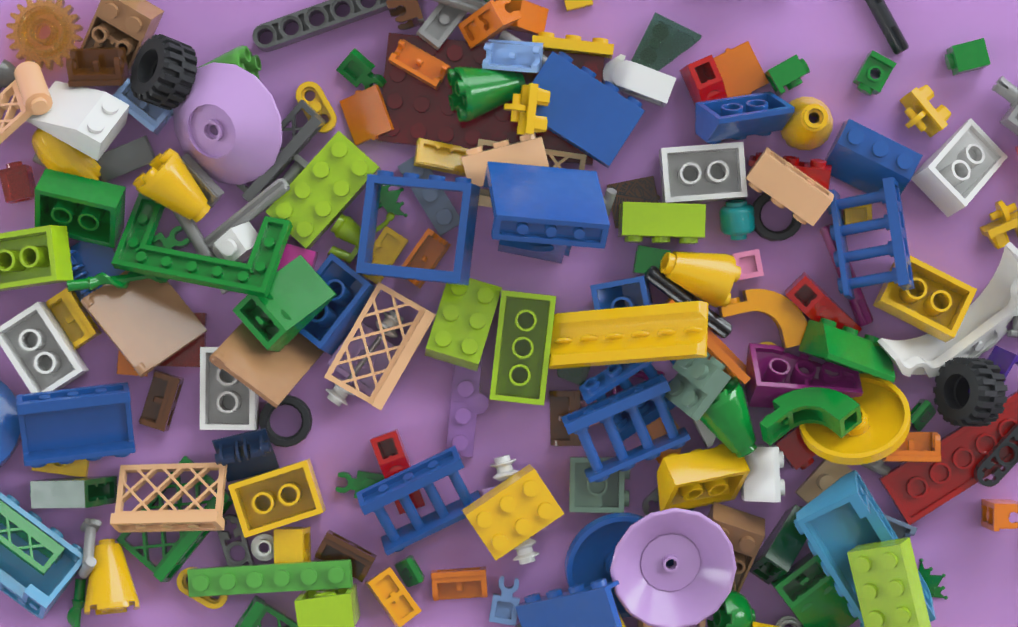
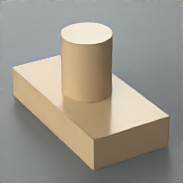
[795,459,852,504]

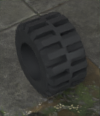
[130,34,197,110]
[933,357,1008,427]

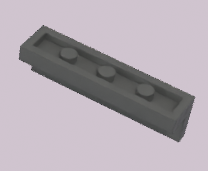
[236,100,327,202]

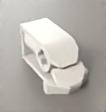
[602,54,676,107]

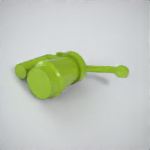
[327,212,395,264]

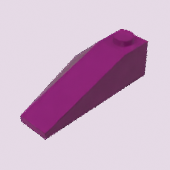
[745,343,863,408]

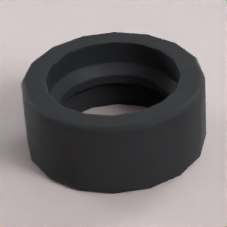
[753,193,802,241]
[259,395,313,447]

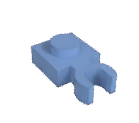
[489,575,520,626]

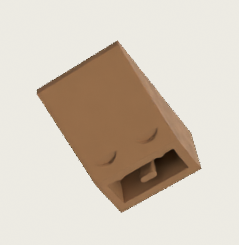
[80,0,164,78]
[707,502,765,592]

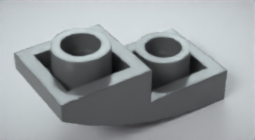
[96,135,155,182]

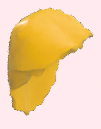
[31,128,101,181]

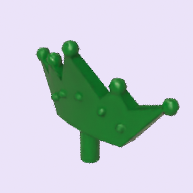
[379,185,408,217]
[918,558,948,600]

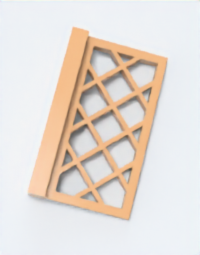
[324,282,436,410]
[110,462,227,533]

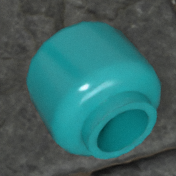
[719,199,755,240]

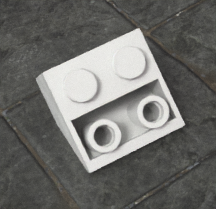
[741,444,785,503]

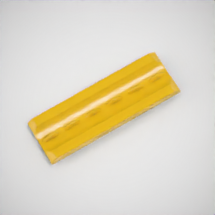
[549,301,709,369]

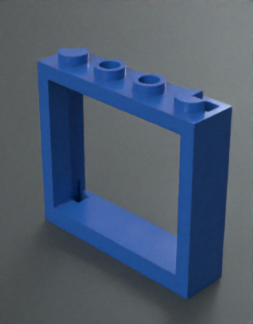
[356,170,480,286]

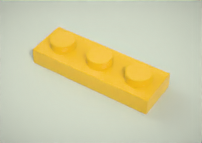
[532,32,614,59]

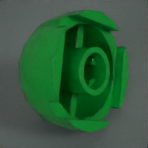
[707,590,756,627]

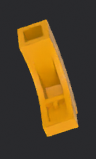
[718,289,808,348]

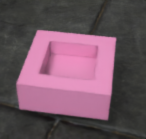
[731,249,764,280]

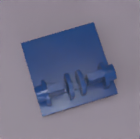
[70,241,125,301]

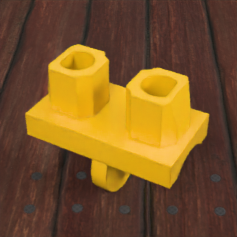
[504,83,550,135]
[899,85,951,138]
[979,200,1018,249]

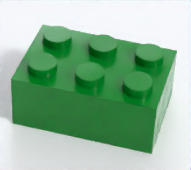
[35,168,126,248]

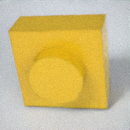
[843,204,873,225]

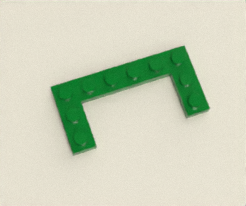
[111,193,293,298]

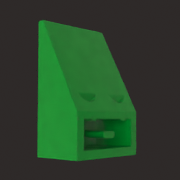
[232,255,337,352]
[771,552,859,627]

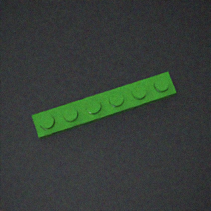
[187,559,353,597]

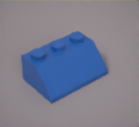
[695,91,795,144]
[825,119,923,195]
[299,253,381,356]
[590,276,653,367]

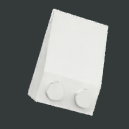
[26,81,130,161]
[911,118,1008,217]

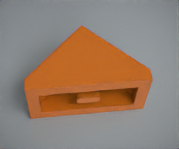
[495,0,549,35]

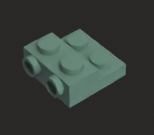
[665,352,731,422]
[569,457,630,513]

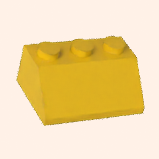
[657,444,750,511]

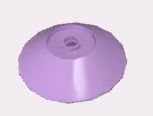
[173,62,282,185]
[610,508,737,627]

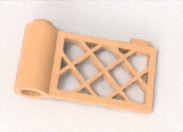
[0,61,53,144]

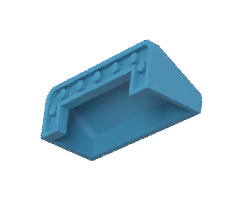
[794,470,936,627]
[0,492,83,619]

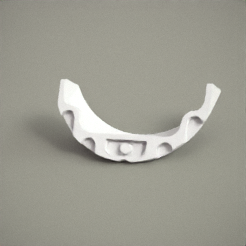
[877,242,1018,378]

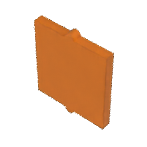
[714,41,769,98]
[339,85,394,145]

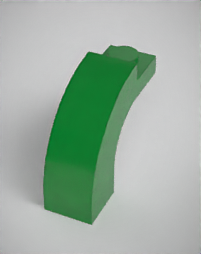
[760,387,862,446]

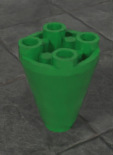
[447,66,525,122]
[700,376,757,458]

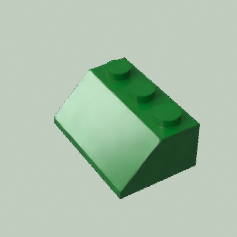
[798,318,896,383]

